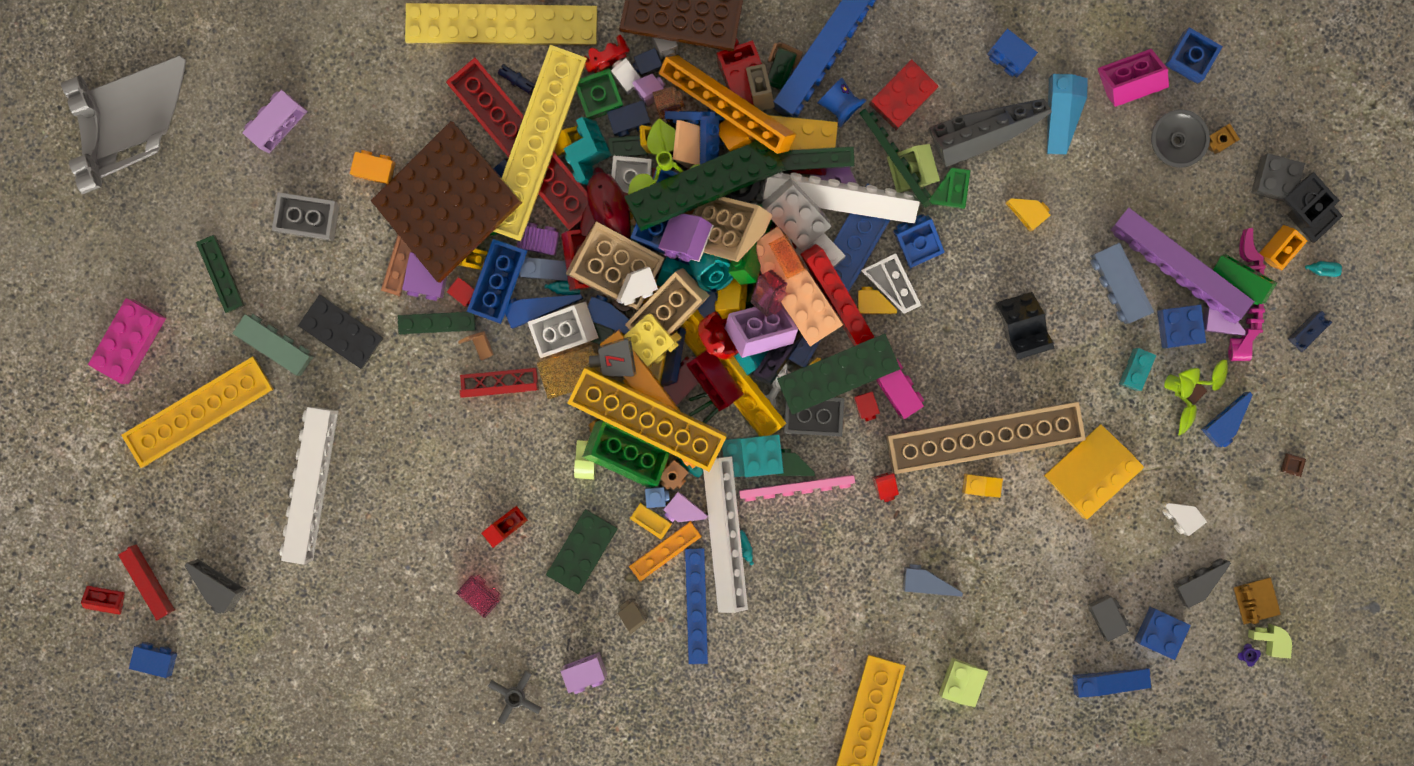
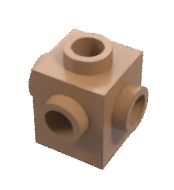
[660,459,689,490]

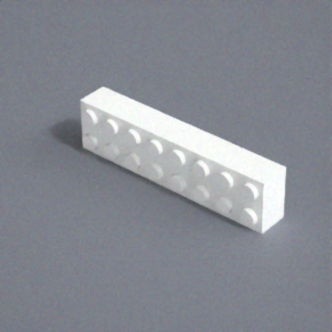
[280,407,338,565]

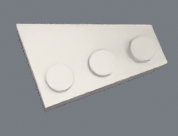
[861,253,921,314]

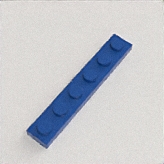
[685,548,708,664]

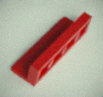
[118,544,175,621]

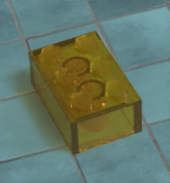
[537,345,602,400]

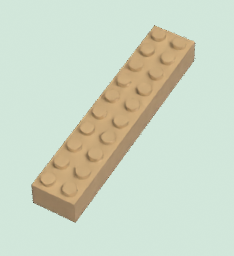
[886,402,1086,474]

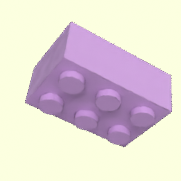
[243,90,308,154]
[725,300,798,358]

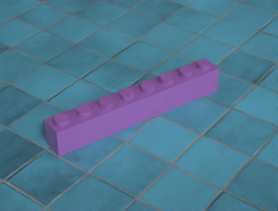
[1110,207,1255,324]

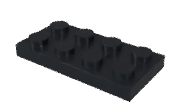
[298,294,383,369]

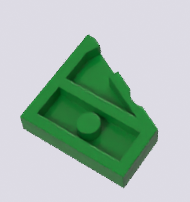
[929,168,971,209]

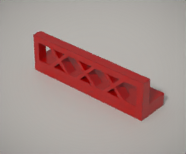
[460,368,539,398]

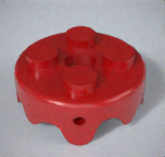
[584,35,630,73]
[698,311,739,360]

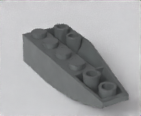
[929,98,1052,167]

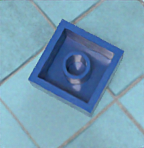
[1164,27,1223,84]
[987,28,1038,78]
[1157,305,1206,349]
[1134,607,1191,660]

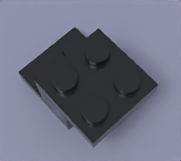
[1283,172,1343,243]
[996,292,1054,360]

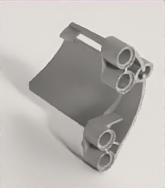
[61,55,186,194]

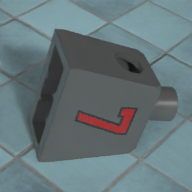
[589,337,636,377]

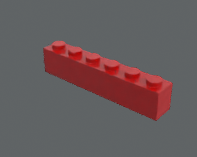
[800,244,875,346]

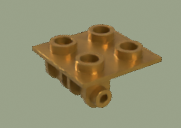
[1233,577,1281,625]

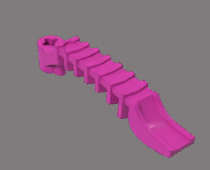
[1228,228,1266,361]

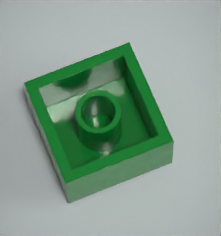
[576,68,623,120]

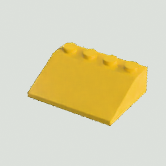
[1044,424,1144,519]

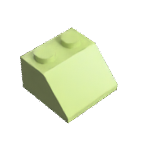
[887,144,940,193]
[939,658,988,707]

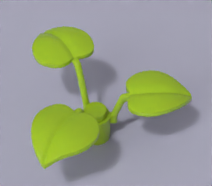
[628,119,700,194]
[1164,359,1228,436]

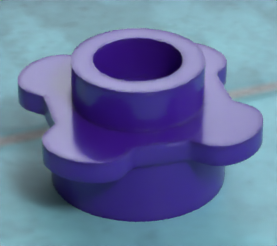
[1238,644,1261,667]

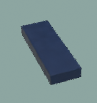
[661,327,686,386]

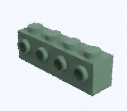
[232,313,313,376]

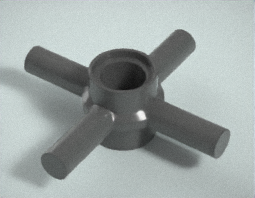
[488,670,542,724]

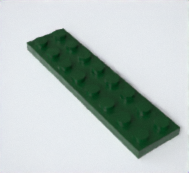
[624,141,785,231]

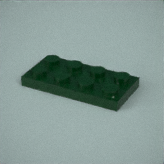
[546,509,618,595]

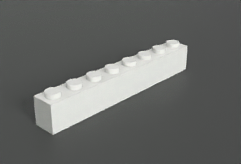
[761,172,920,223]
[703,456,748,613]

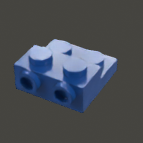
[893,214,945,268]

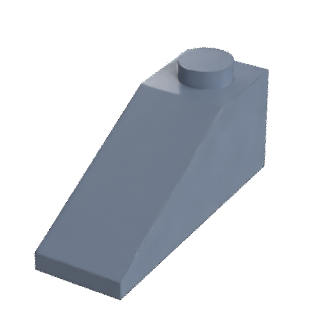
[520,257,568,281]
[903,564,963,597]

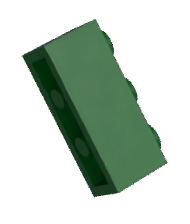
[1213,254,1278,305]

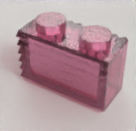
[750,270,787,317]
[456,574,502,618]

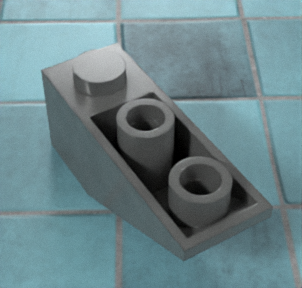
[1173,558,1231,608]

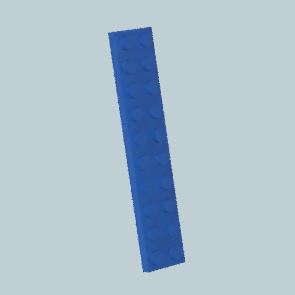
[789,183,890,368]

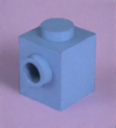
[645,486,670,508]

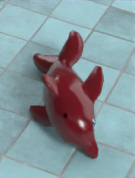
[580,167,658,279]

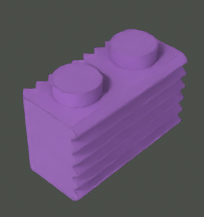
[517,223,560,256]

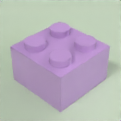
[560,652,607,694]

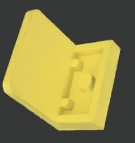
[624,314,682,367]

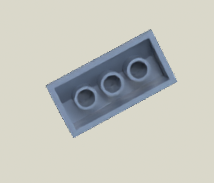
[1090,243,1154,324]

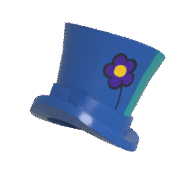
[817,77,867,128]

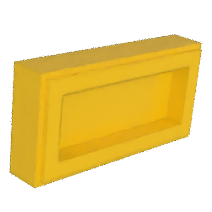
[630,502,672,540]

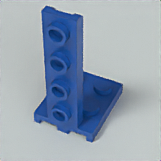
[665,111,725,164]

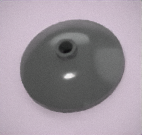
[1151,110,1210,168]

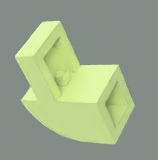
[574,440,596,480]
[1248,623,1292,659]

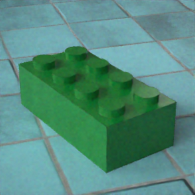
[582,420,670,488]

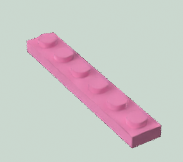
[739,475,855,502]

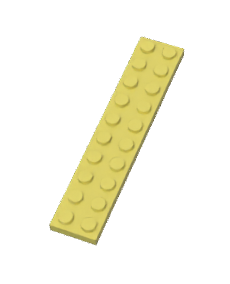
[405,3,597,46]
[494,45,587,241]

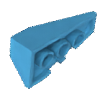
[1047,74,1088,155]

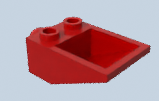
[717,38,762,105]

